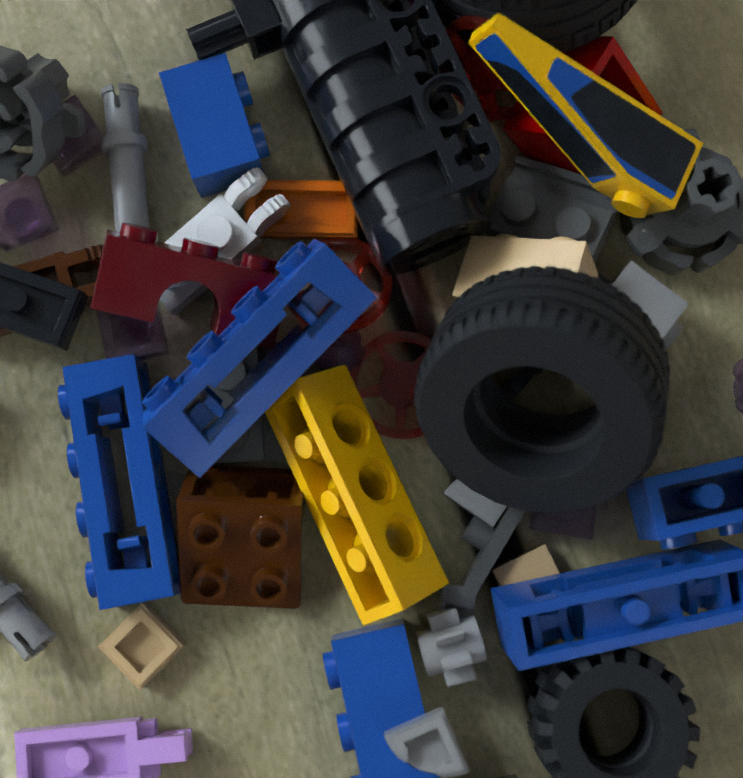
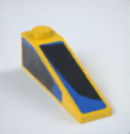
[468,13,703,218]

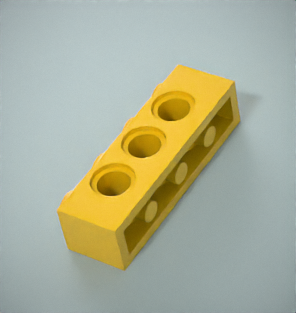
[265,364,449,626]

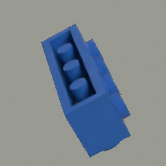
[626,455,743,550]

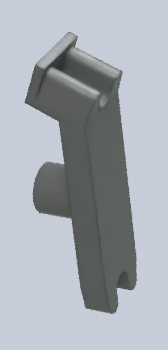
[437,506,525,611]

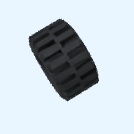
[527,647,700,778]

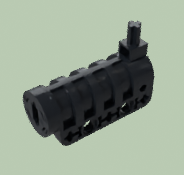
[186,0,501,275]

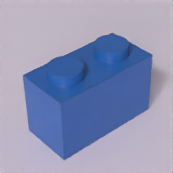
[159,52,270,198]

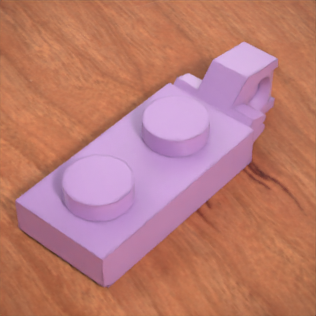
[14,716,193,778]

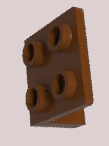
[176,465,305,609]

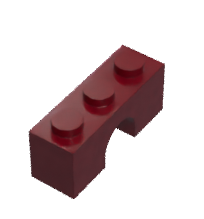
[90,222,284,349]

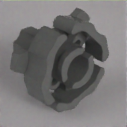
[0,46,85,182]
[619,129,743,276]

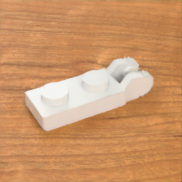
[159,167,291,315]

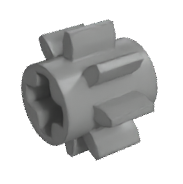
[415,607,487,688]

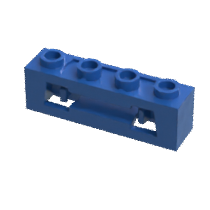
[142,239,377,478]
[58,354,182,610]
[491,539,743,671]

